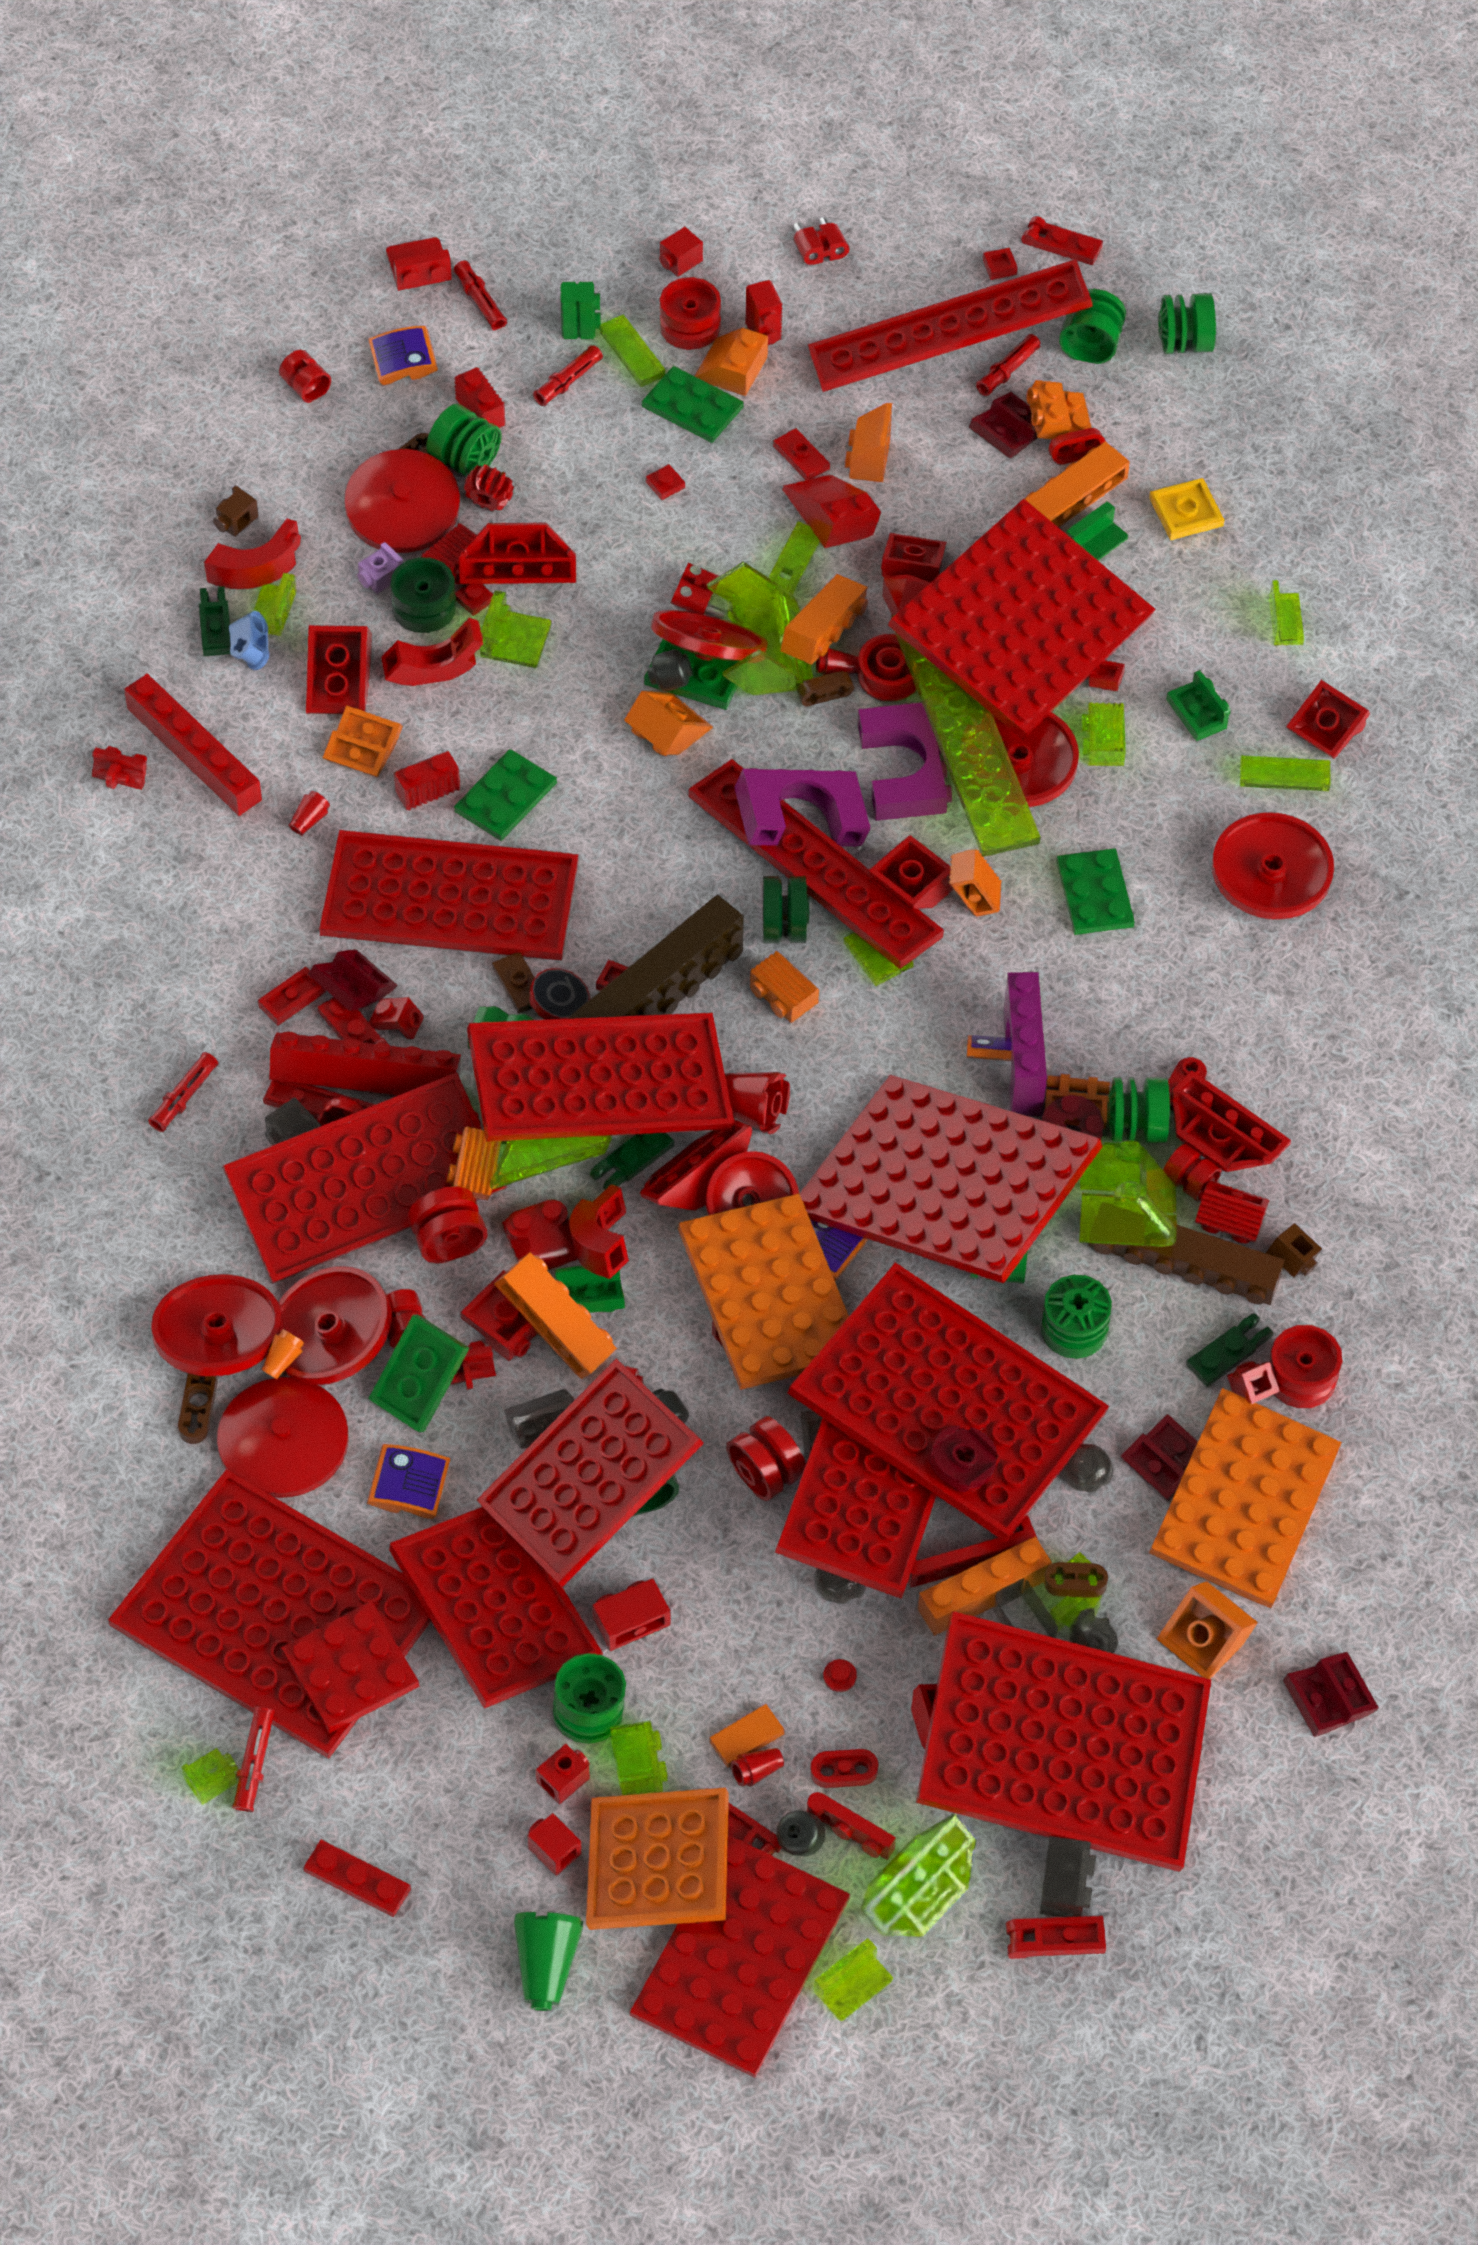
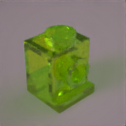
[181,1748,238,1805]

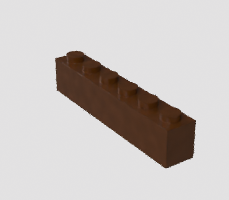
[1088,1200,1285,1305]

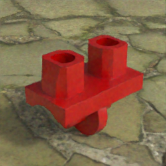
[92,746,147,790]
[450,1340,496,1390]

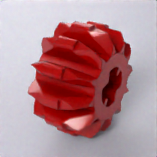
[464,464,514,511]

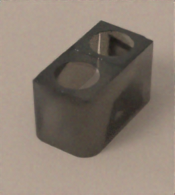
[993,1578,1058,1638]

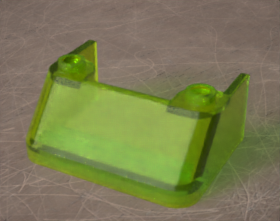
[707,561,813,696]
[1079,1140,1177,1247]

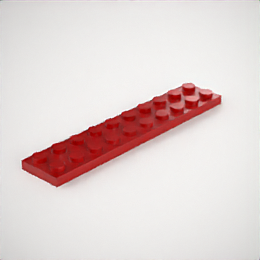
[808,259,1093,392]
[688,759,944,969]

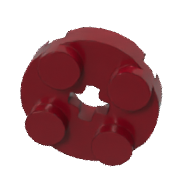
[1042,1095,1104,1140]
[928,1426,997,1492]

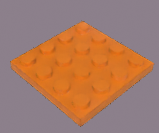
[586,1787,729,1930]

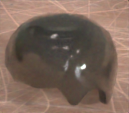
[1062,1444,1114,1493]
[814,1568,866,1604]
[1069,1608,1119,1654]

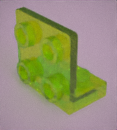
[480,590,552,668]

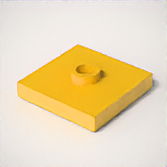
[1149,478,1224,540]

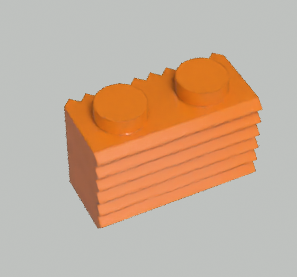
[949,849,1002,916]
[750,951,819,1023]
[446,1127,501,1201]

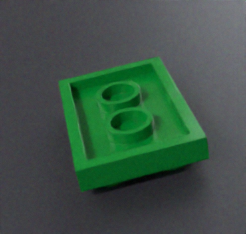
[642,365,744,443]
[644,639,747,710]
[454,749,557,841]
[1056,848,1135,935]
[368,1315,469,1433]

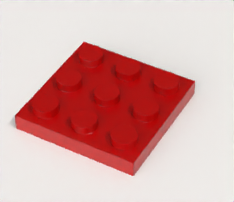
[281,1602,420,1734]

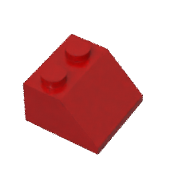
[868,835,953,909]

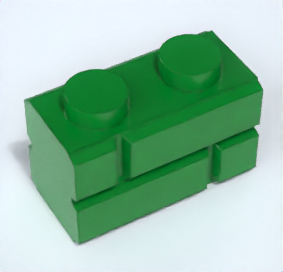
[560,282,601,339]

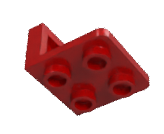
[386,237,452,291]

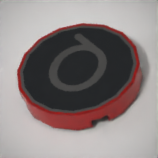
[529,968,590,1020]

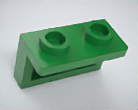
[1166,670,1230,742]
[555,1266,625,1313]

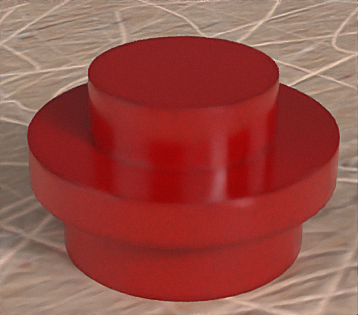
[823,1659,857,1692]

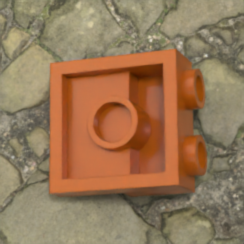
[1026,380,1092,441]

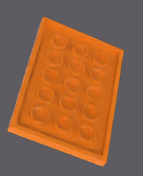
[678,1194,849,1390]
[1149,1388,1342,1608]

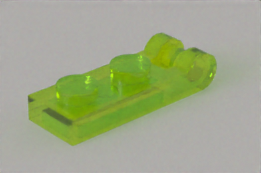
[766,521,820,597]

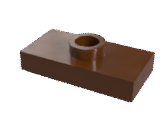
[492,953,535,1014]

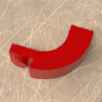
[204,518,301,589]
[381,618,484,686]
[569,1184,629,1279]

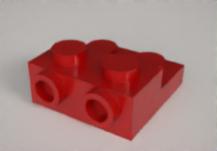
[460,1270,541,1362]

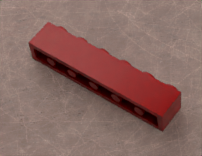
[124,673,262,816]
[269,1031,461,1095]

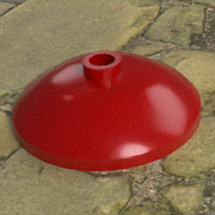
[706,1151,799,1215]

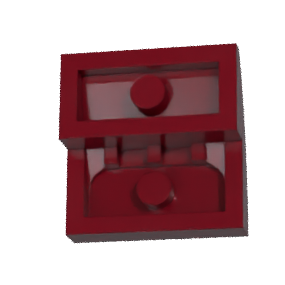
[969,392,1037,458]
[308,949,398,1011]
[1120,1414,1198,1501]
[1283,1652,1379,1737]

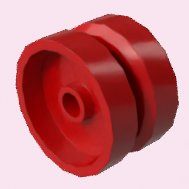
[659,277,721,350]
[408,1186,488,1264]
[1269,1325,1343,1408]
[726,1416,806,1502]

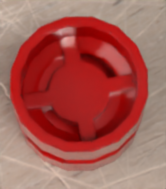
[279,349,332,403]
[1162,1144,1222,1202]
[387,1289,426,1349]

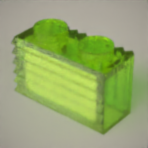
[1081,702,1126,766]
[610,1720,668,1795]

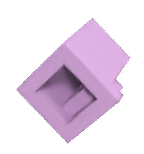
[357,542,403,594]

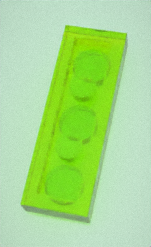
[599,314,665,387]
[1239,755,1331,791]

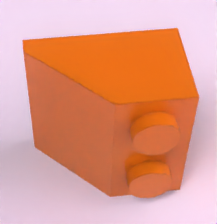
[695,328,768,396]
[845,403,892,482]
[624,691,713,756]
[1157,1581,1258,1679]

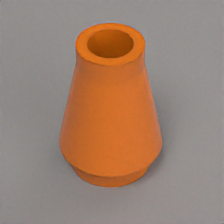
[261,1329,304,1379]

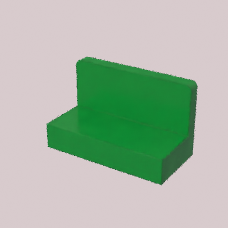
[1066,501,1128,560]

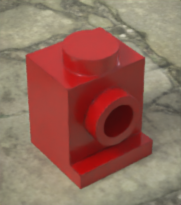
[1227,1361,1280,1404]

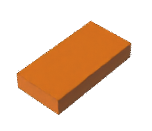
[709,1704,785,1768]

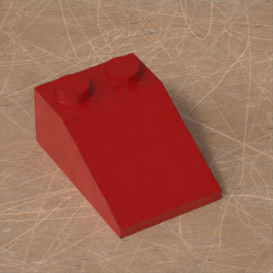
[782,474,881,548]
[306,625,372,714]

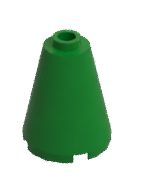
[514,1912,583,2011]

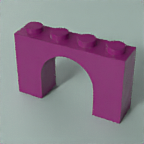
[857,702,952,821]
[734,768,871,847]
[1003,972,1047,1116]

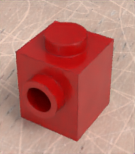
[659,226,703,277]
[536,1744,590,1805]
[527,1813,582,1876]

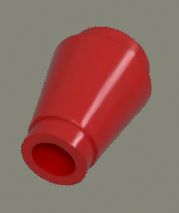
[815,648,859,675]
[288,791,330,836]
[731,1748,784,1787]

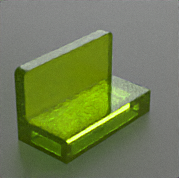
[253,573,297,636]
[1269,580,1304,645]
[814,1938,893,2021]

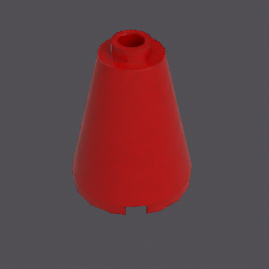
[725,1072,790,1134]

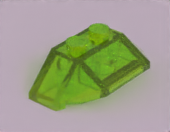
[489,1135,612,1190]
[861,1814,977,1937]

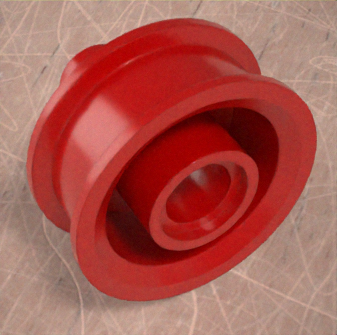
[858,634,923,701]

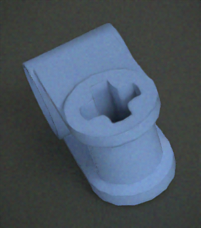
[229,611,270,670]

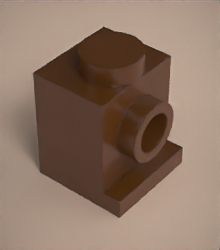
[213,485,259,537]
[1266,1223,1322,1278]

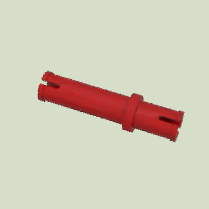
[454,260,507,331]
[976,334,1041,396]
[533,345,603,406]
[148,1052,219,1132]
[232,1707,275,1812]

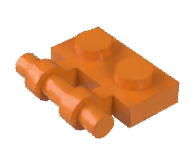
[1044,1073,1110,1129]

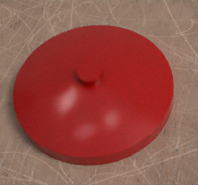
[345,449,460,553]
[651,610,768,661]
[959,710,1079,808]
[1212,812,1334,920]
[278,1266,392,1385]
[151,1274,282,1376]
[217,1377,349,1498]

